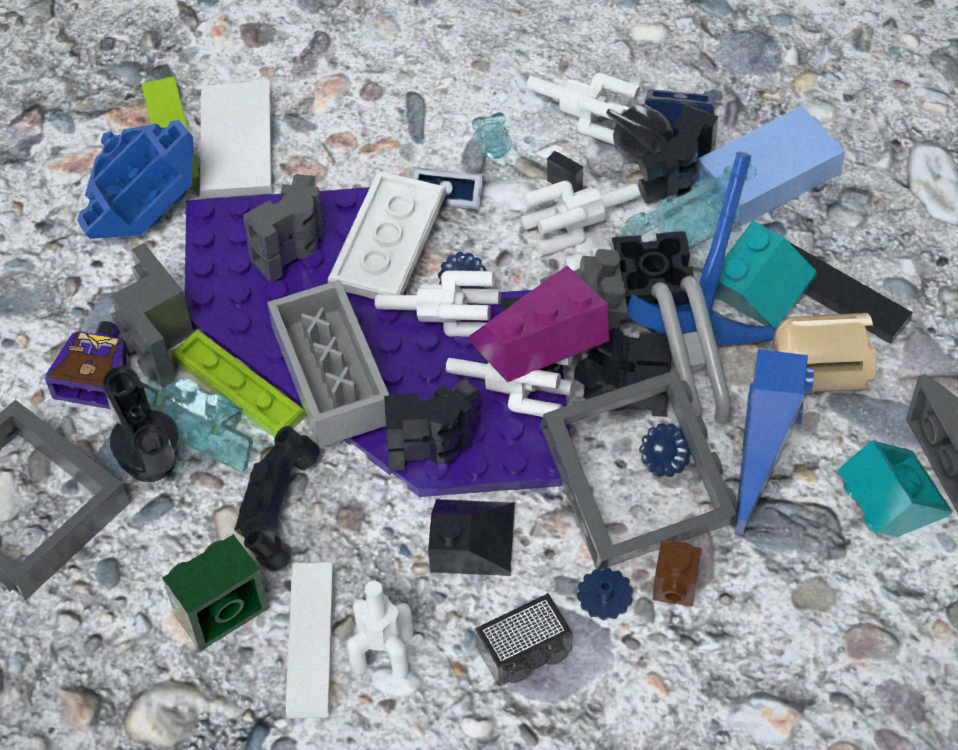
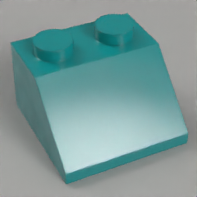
[715,220,817,331]
[837,440,953,537]

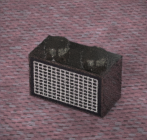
[475,593,573,687]

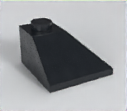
[428,499,515,576]

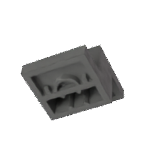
[111,243,194,389]

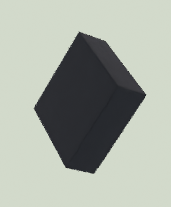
[547,150,583,193]

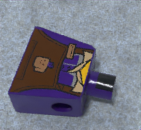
[45,321,130,409]

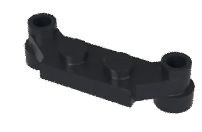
[234,426,320,572]

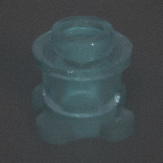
[472,112,513,159]

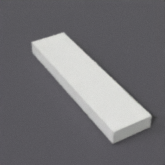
[286,562,334,719]

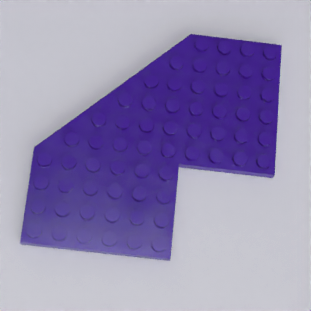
[185,187,571,497]

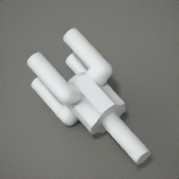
[526,73,640,145]
[521,181,640,257]
[375,271,501,337]
[446,356,574,417]
[347,581,414,679]

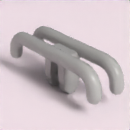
[651,276,731,424]

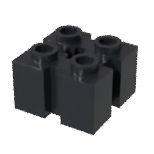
[611,231,694,323]

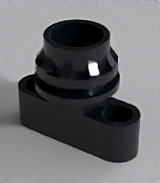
[102,366,180,482]

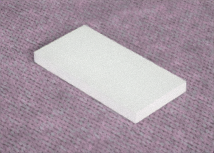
[200,81,272,198]
[328,171,446,299]

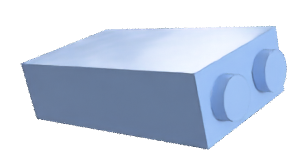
[696,106,845,228]

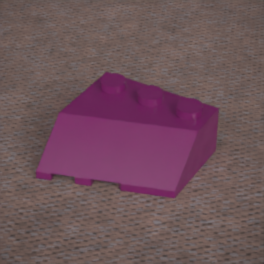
[469,265,609,383]

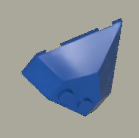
[77,120,193,239]

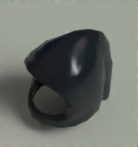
[606,103,673,162]

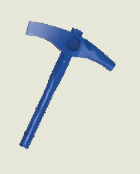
[626,151,774,346]

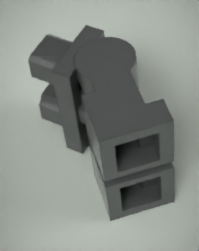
[243,174,323,283]
[540,249,628,330]

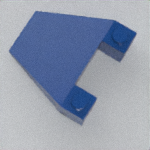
[734,349,814,536]

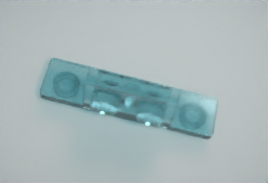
[620,160,757,250]
[121,378,253,472]

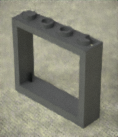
[540,370,738,570]
[0,399,130,600]

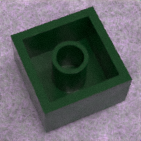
[162,534,269,651]

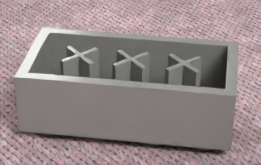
[267,280,389,448]

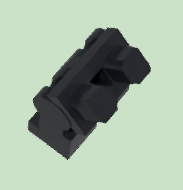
[638,105,718,208]
[574,328,672,417]
[384,379,481,471]

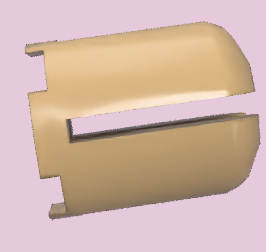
[773,313,877,392]

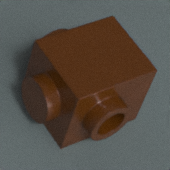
[652,541,702,607]

